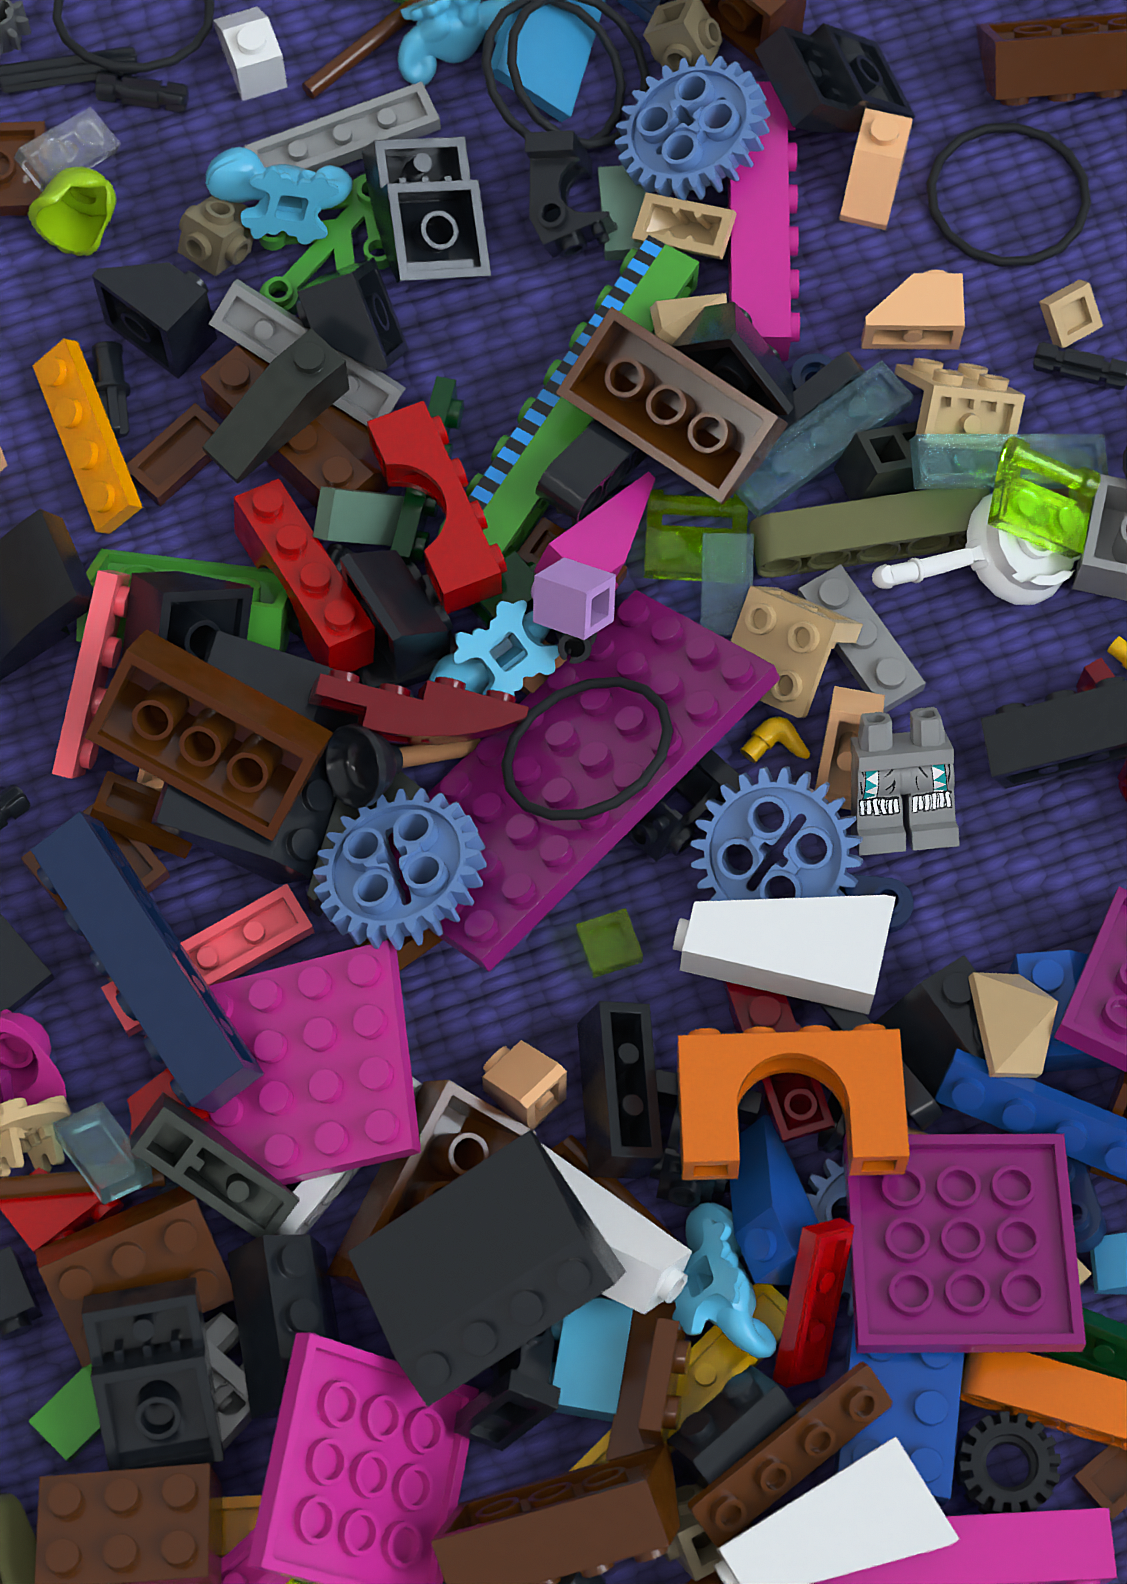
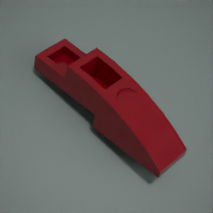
[308,670,529,745]
[722,980,835,1143]

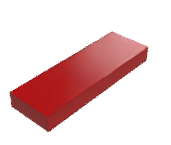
[773,1218,855,1388]

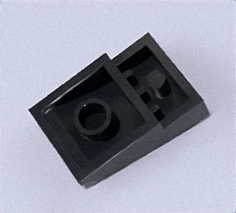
[755,23,915,133]
[362,137,491,283]
[0,509,93,681]
[81,1277,224,1471]

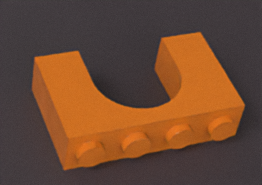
[677,1024,910,1180]

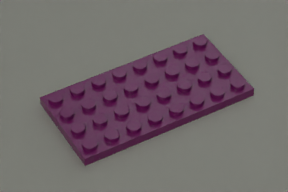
[388,590,781,972]

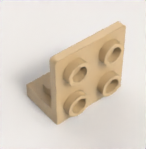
[894,358,1025,454]
[731,586,863,718]

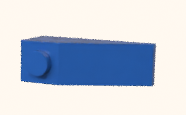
[730,1115,819,1285]

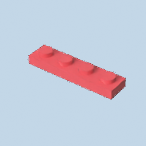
[52,570,130,779]
[101,884,315,1037]

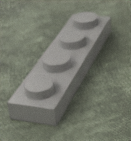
[244,81,441,173]
[209,279,406,426]

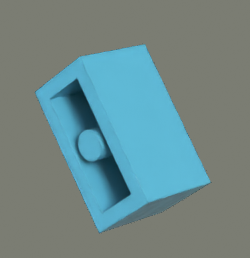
[549,1297,633,1422]

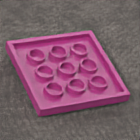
[207,940,421,1185]
[247,1333,479,1584]

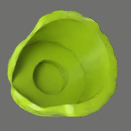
[28,166,117,256]

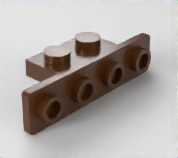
[605,1301,691,1461]
[687,1362,892,1547]

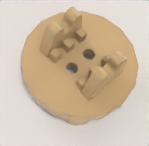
[0,1096,72,1177]

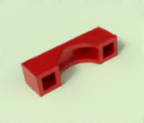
[367,400,507,614]
[234,478,375,673]
[0,1068,211,1255]

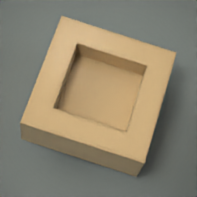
[1039,279,1103,348]

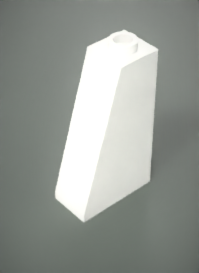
[673,895,896,1015]
[541,1143,692,1314]
[713,1437,959,1584]

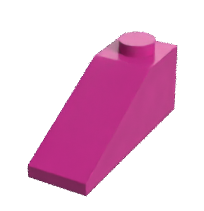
[534,472,656,591]

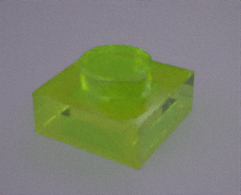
[576,908,643,978]

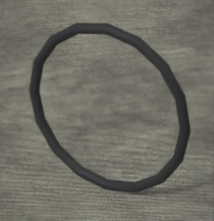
[52,0,214,73]
[481,0,626,151]
[507,0,650,149]
[926,123,1091,267]
[501,677,673,821]

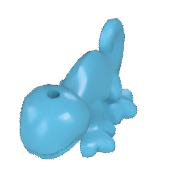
[398,0,510,86]
[206,147,353,245]
[429,600,560,696]
[672,1203,776,1358]

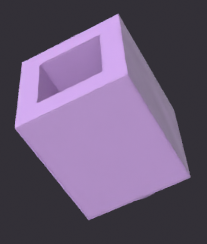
[531,557,616,640]

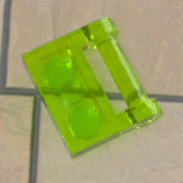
[987,436,1101,559]
[644,489,749,584]

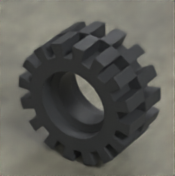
[954,1411,1061,1514]

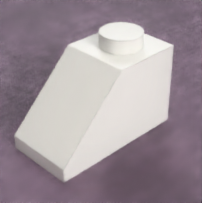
[213,7,287,101]

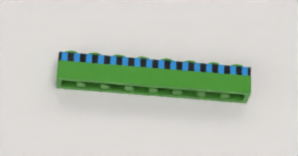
[438,235,699,559]

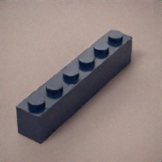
[31,811,264,1113]

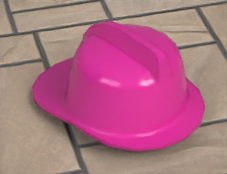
[0,1009,67,1106]

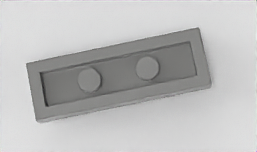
[797,564,926,713]

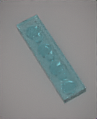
[735,360,914,518]
[910,434,1109,489]

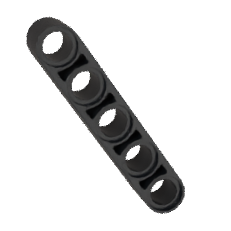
[535,420,648,522]

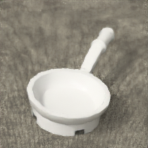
[872,488,1083,605]

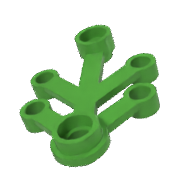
[259,174,389,315]

